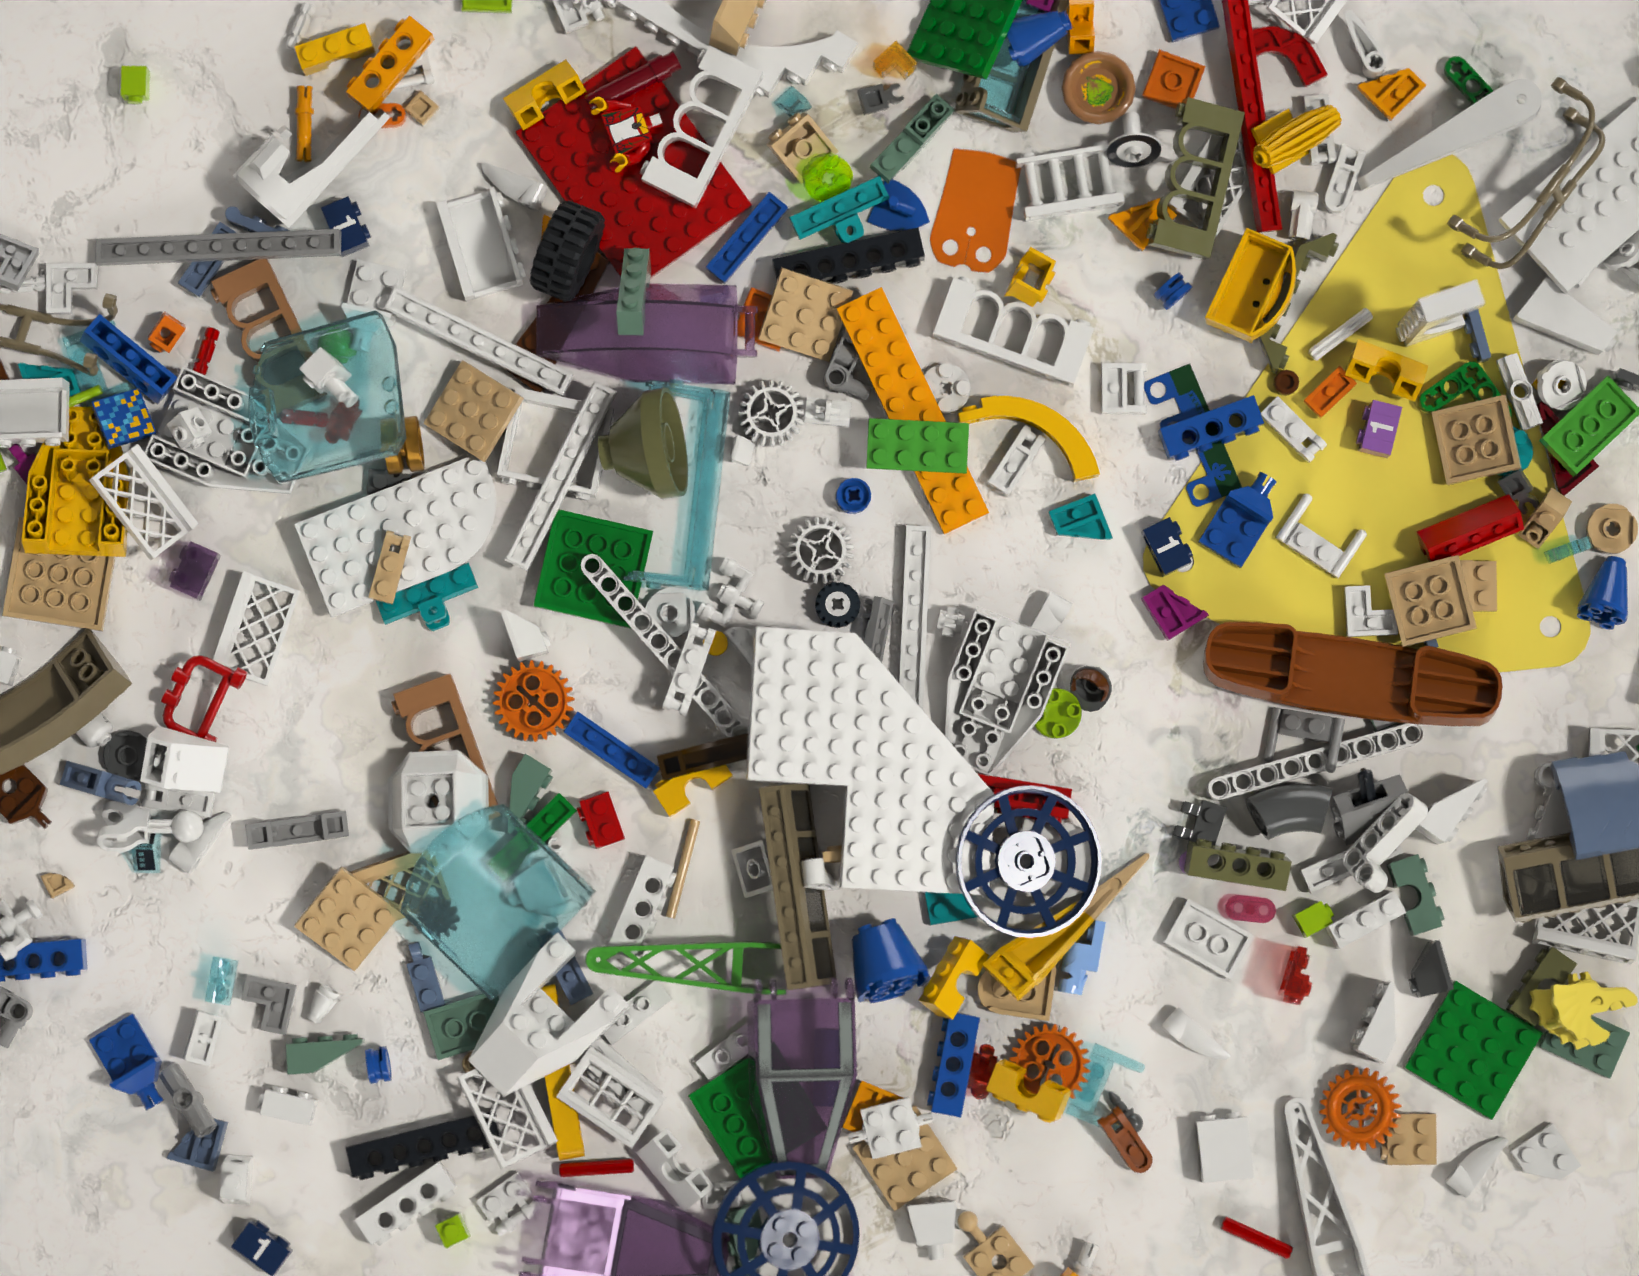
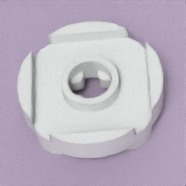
[1537,359,1587,410]
[924,363,971,414]
[645,588,695,639]

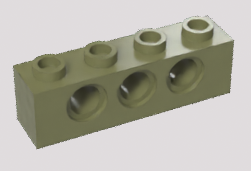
[1184,839,1292,891]

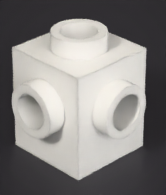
[167,407,212,450]

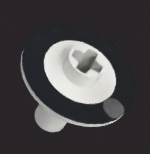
[1106,112,1161,168]

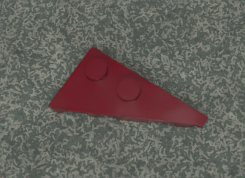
[1537,401,1599,496]

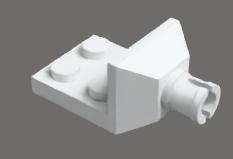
[342,259,406,352]

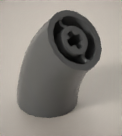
[1245,784,1333,840]

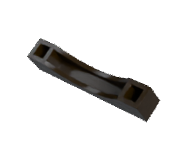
[657,733,748,780]

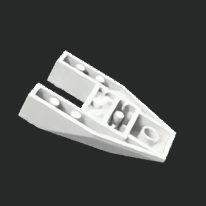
[468,932,630,1097]

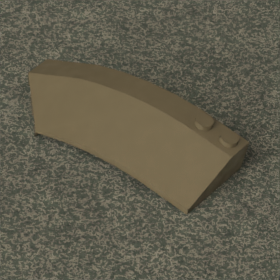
[0,629,132,775]

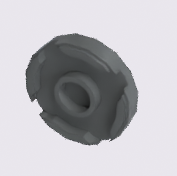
[103,731,147,780]

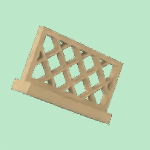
[350,851,452,921]

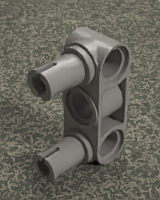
[823,329,872,400]
[0,986,33,1048]

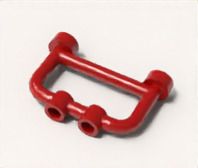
[161,655,248,742]

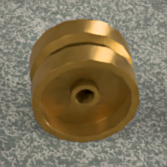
[381,416,425,475]

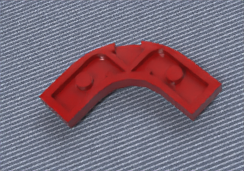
[1227,26,1328,88]

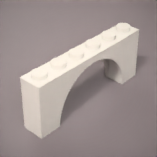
[1396,279,1485,347]

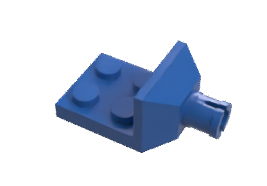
[1159,0,1220,42]
[1198,472,1277,568]
[89,1014,164,1111]

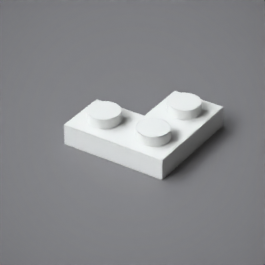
[46,263,98,314]
[1344,585,1398,637]

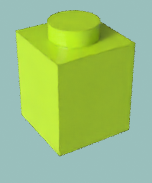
[121,66,150,104]
[1292,901,1334,938]
[435,1213,471,1248]

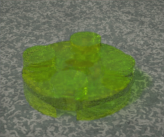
[802,152,853,202]

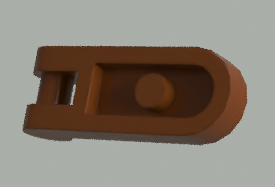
[1097,1106,1152,1173]

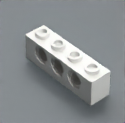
[608,855,677,959]
[574,1037,663,1116]
[354,1161,457,1246]

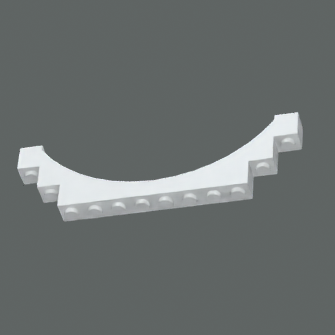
[602,0,858,97]

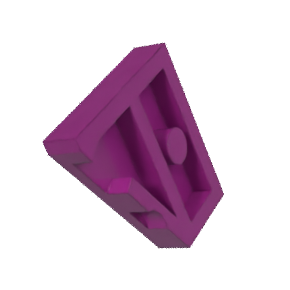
[1141,585,1209,641]

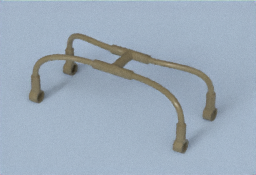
[1447,77,1605,269]
[0,293,118,376]

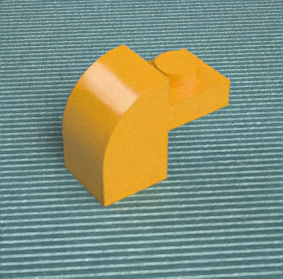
[1066,0,1095,54]

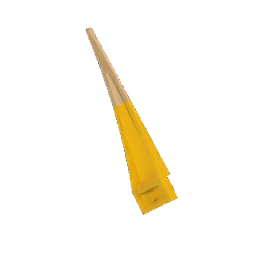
[983,853,1150,1001]

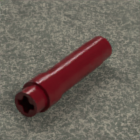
[584,51,682,111]

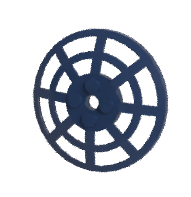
[955,785,1102,938]
[711,1161,860,1276]

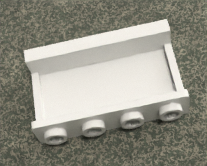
[436,186,526,302]
[0,378,70,448]

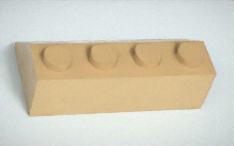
[709,0,766,56]

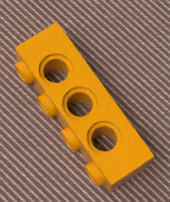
[346,15,435,114]

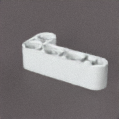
[1343,793,1428,893]

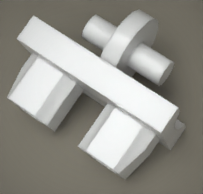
[804,397,852,427]

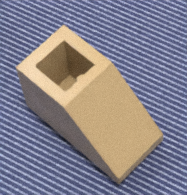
[1518,487,1572,549]

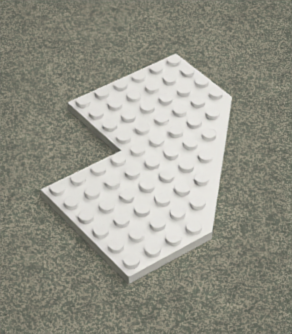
[746,627,994,895]

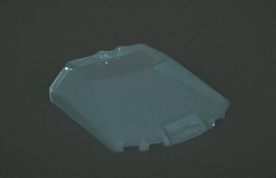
[248,311,407,483]
[401,804,596,1001]

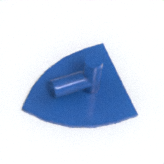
[867,179,930,231]

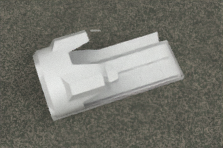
[233,108,390,228]

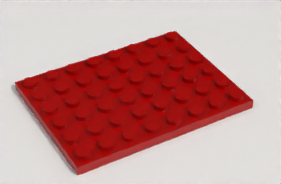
[515,47,752,279]

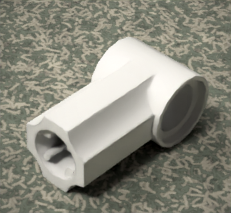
[1288,190,1318,241]

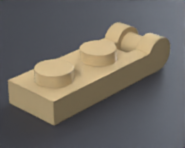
[368,530,411,605]

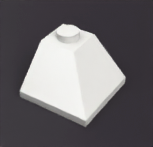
[500,610,551,663]

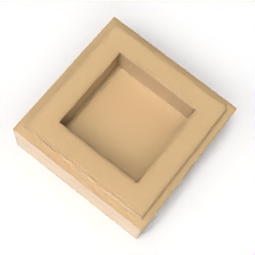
[404,90,439,126]

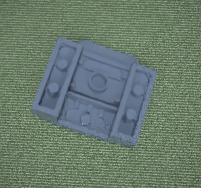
[1551,751,1639,860]

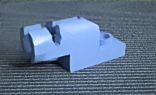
[1058,920,1106,995]

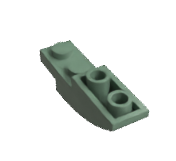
[870,94,955,183]

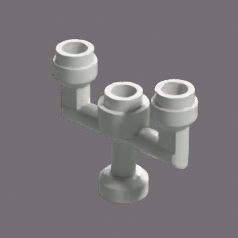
[696,557,764,628]
[0,899,43,961]

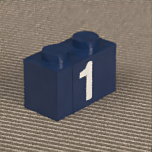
[321,196,371,257]
[1141,517,1193,577]
[231,1220,293,1276]

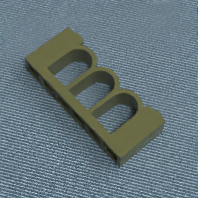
[1146,97,1245,260]

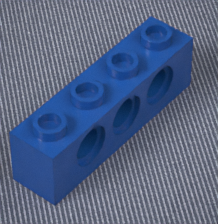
[80,314,178,405]
[1158,395,1264,461]
[0,939,88,982]
[927,1013,980,1118]

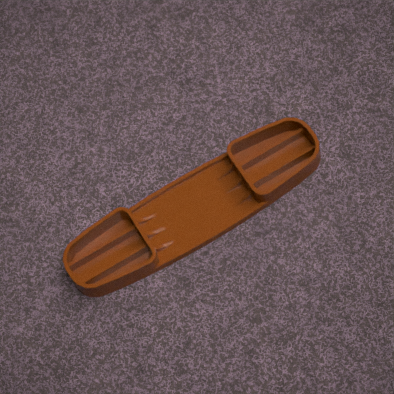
[1203,622,1503,726]

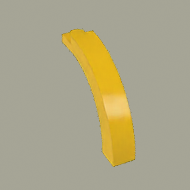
[957,396,1100,482]

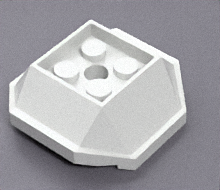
[388,750,489,854]

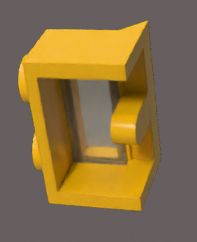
[1004,247,1056,307]

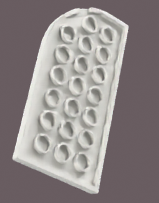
[294,455,496,618]

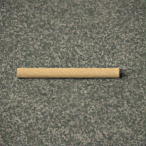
[666,819,700,919]

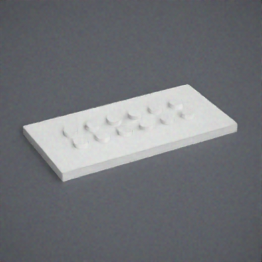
[1498,98,1639,294]

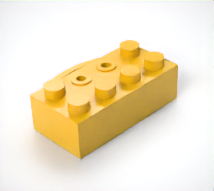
[1205,228,1296,343]

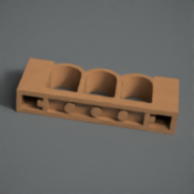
[210,259,328,418]
[391,674,503,821]

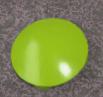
[1035,688,1082,738]

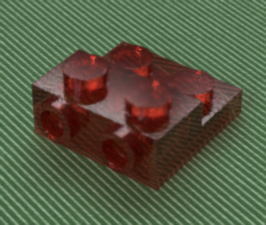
[1278,946,1312,1005]

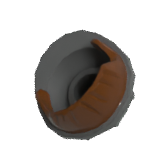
[1070,666,1112,712]

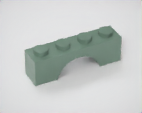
[616,248,651,335]

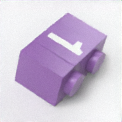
[1356,400,1402,458]

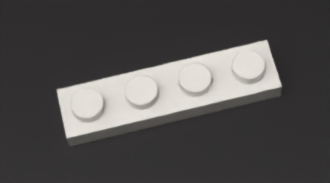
[1300,845,1403,893]

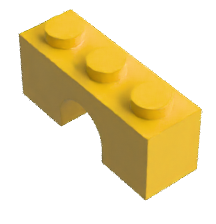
[294,23,376,76]
[503,59,586,130]
[1345,339,1428,402]
[653,765,733,817]
[918,936,989,1020]
[986,1059,1072,1123]

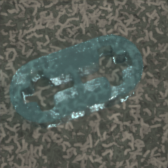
[1544,536,1593,564]

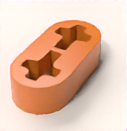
[358,103,406,128]

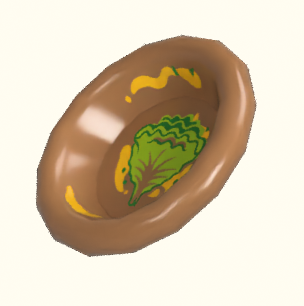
[1061,51,1136,124]

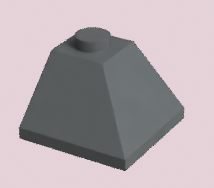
[1408,940,1454,997]

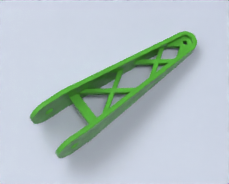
[585,941,786,995]

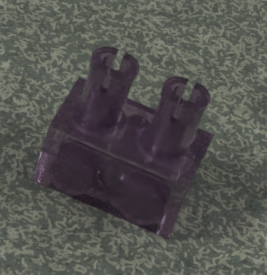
[169,541,221,601]

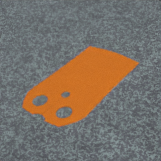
[930,149,1021,273]

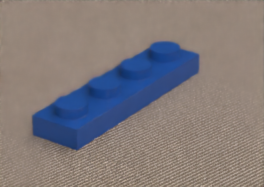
[706,191,789,284]
[564,711,660,789]

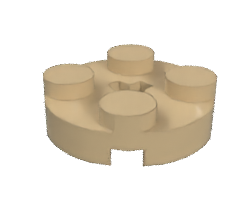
[1586,504,1638,554]

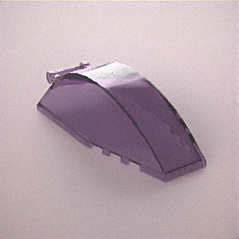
[536,283,758,385]

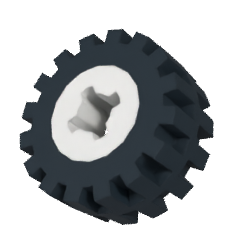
[815,582,860,628]

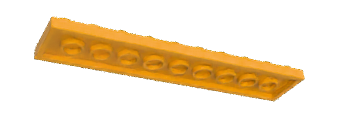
[836,287,989,534]

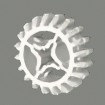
[738,379,805,447]
[787,517,854,584]

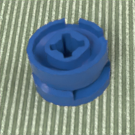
[1153,272,1192,310]
[836,478,871,514]
[365,1046,392,1084]

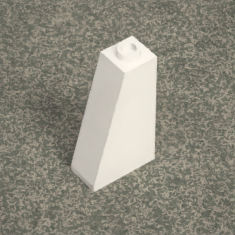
[1512,277,1618,355]

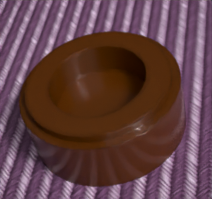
[1273,370,1299,396]

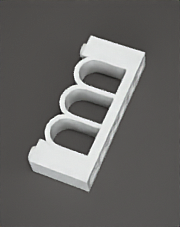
[640,45,764,208]
[932,276,1094,388]

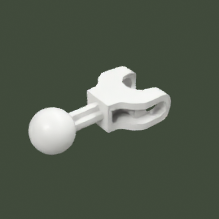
[97,801,204,852]

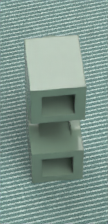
[1386,854,1444,936]

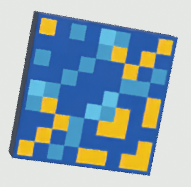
[91,388,156,449]

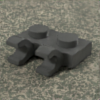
[1172,800,1227,848]

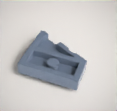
[167,1118,228,1171]

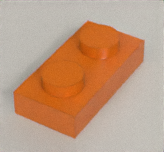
[1303,366,1357,419]

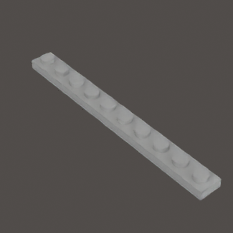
[95,229,341,266]

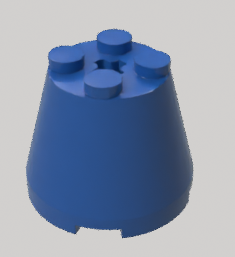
[852,918,930,1003]

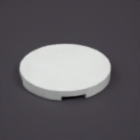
[1024,823,1091,898]

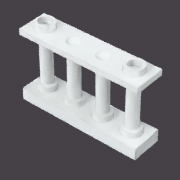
[1015,141,1124,222]

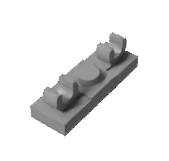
[862,596,894,663]

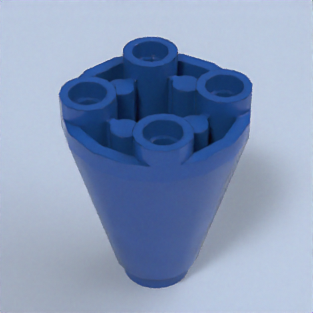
[1005,10,1073,67]
[1577,556,1628,630]

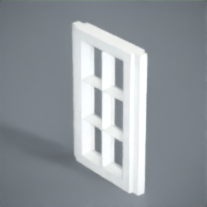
[556,1046,666,1148]

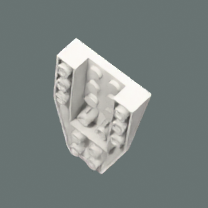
[144,366,311,494]
[945,606,1070,776]

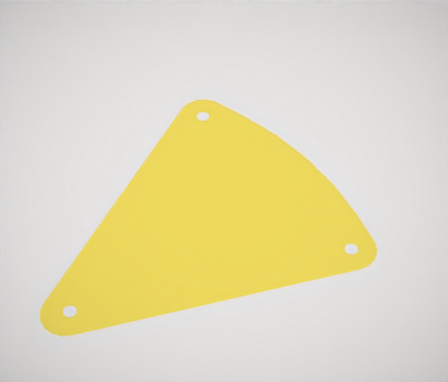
[1143,155,1591,673]

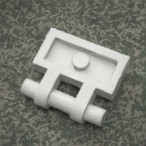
[552,0,605,34]
[476,1172,542,1236]

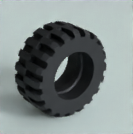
[530,200,605,302]

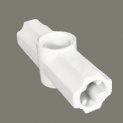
[1496,353,1543,431]

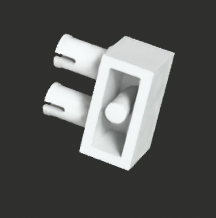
[299,347,359,408]

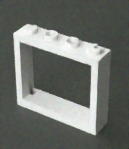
[497,387,615,501]

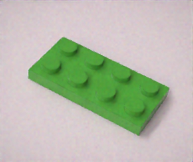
[1539,376,1639,477]
[866,418,969,474]

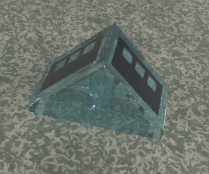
[132,833,162,873]

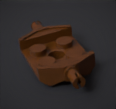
[0,764,52,829]

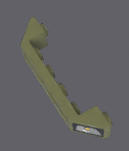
[1259,233,1339,374]

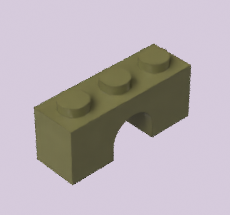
[1506,946,1577,1026]

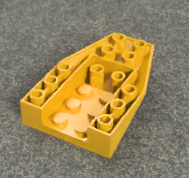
[21,406,129,557]

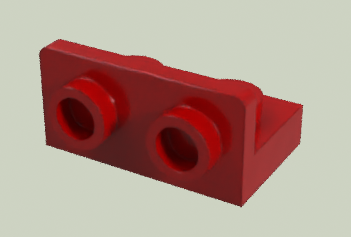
[577,792,625,849]

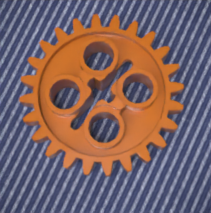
[493,660,575,742]
[1009,1024,1091,1099]

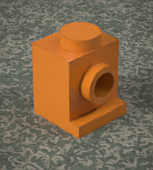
[148,311,186,353]

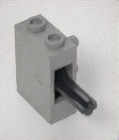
[1331,768,1409,846]

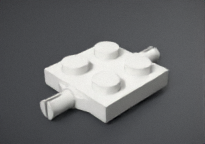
[848,1097,934,1159]

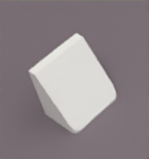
[730,435,755,466]

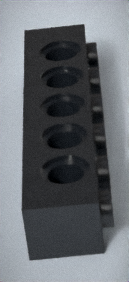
[772,228,925,284]
[345,1110,502,1180]

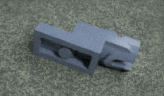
[59,761,141,806]

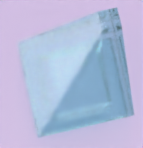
[774,86,812,117]

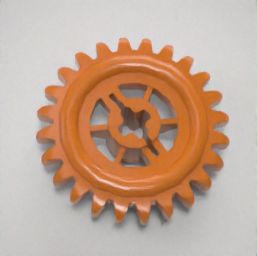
[1319,1067,1402,1151]

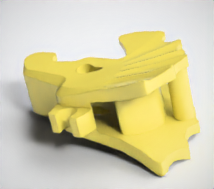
[1529,971,1638,1050]

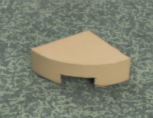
[40,873,75,899]

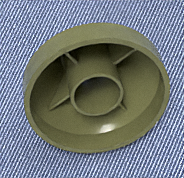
[598,387,688,499]

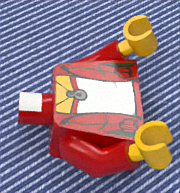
[589,97,663,172]

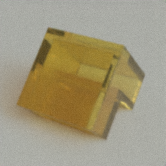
[873,41,917,80]

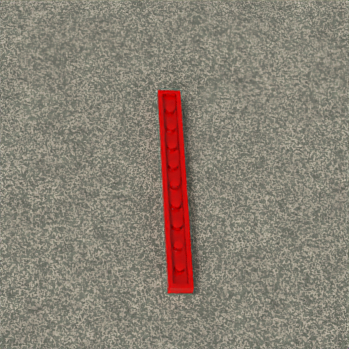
[1222,0,1283,233]

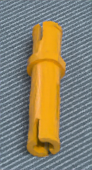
[295,86,314,162]

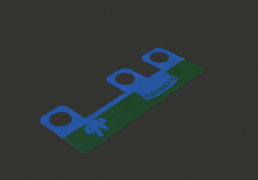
[1144,363,1242,507]

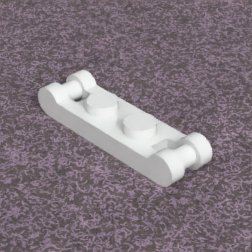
[662,622,716,716]

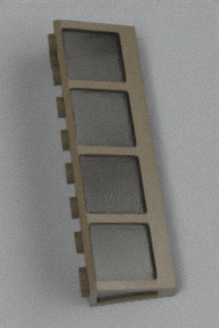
[759,784,837,991]
[1497,833,1639,923]

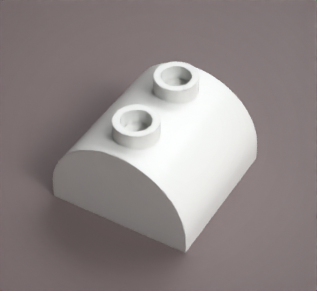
[731,839,773,898]

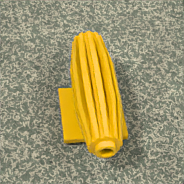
[1251,105,1342,174]

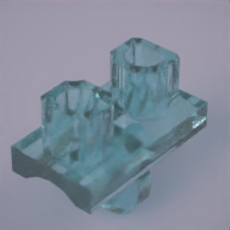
[205,956,239,1006]

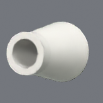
[307,984,339,1024]

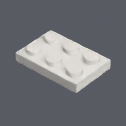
[1164,899,1255,980]

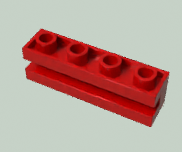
[1417,494,1524,562]
[978,774,1072,823]

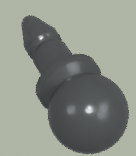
[1108,1091,1143,1132]

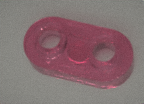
[1225,895,1276,923]

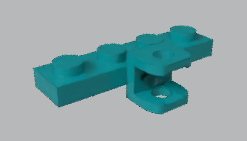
[789,176,890,243]
[376,563,479,631]

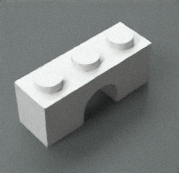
[1325,890,1407,949]
[636,1128,715,1212]

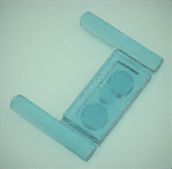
[62,320,136,407]
[1065,1043,1145,1131]

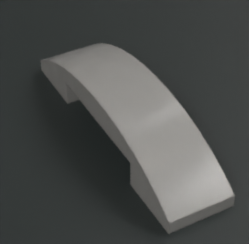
[245,811,349,850]

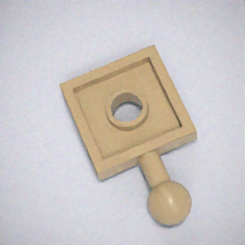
[958,1211,1035,1276]

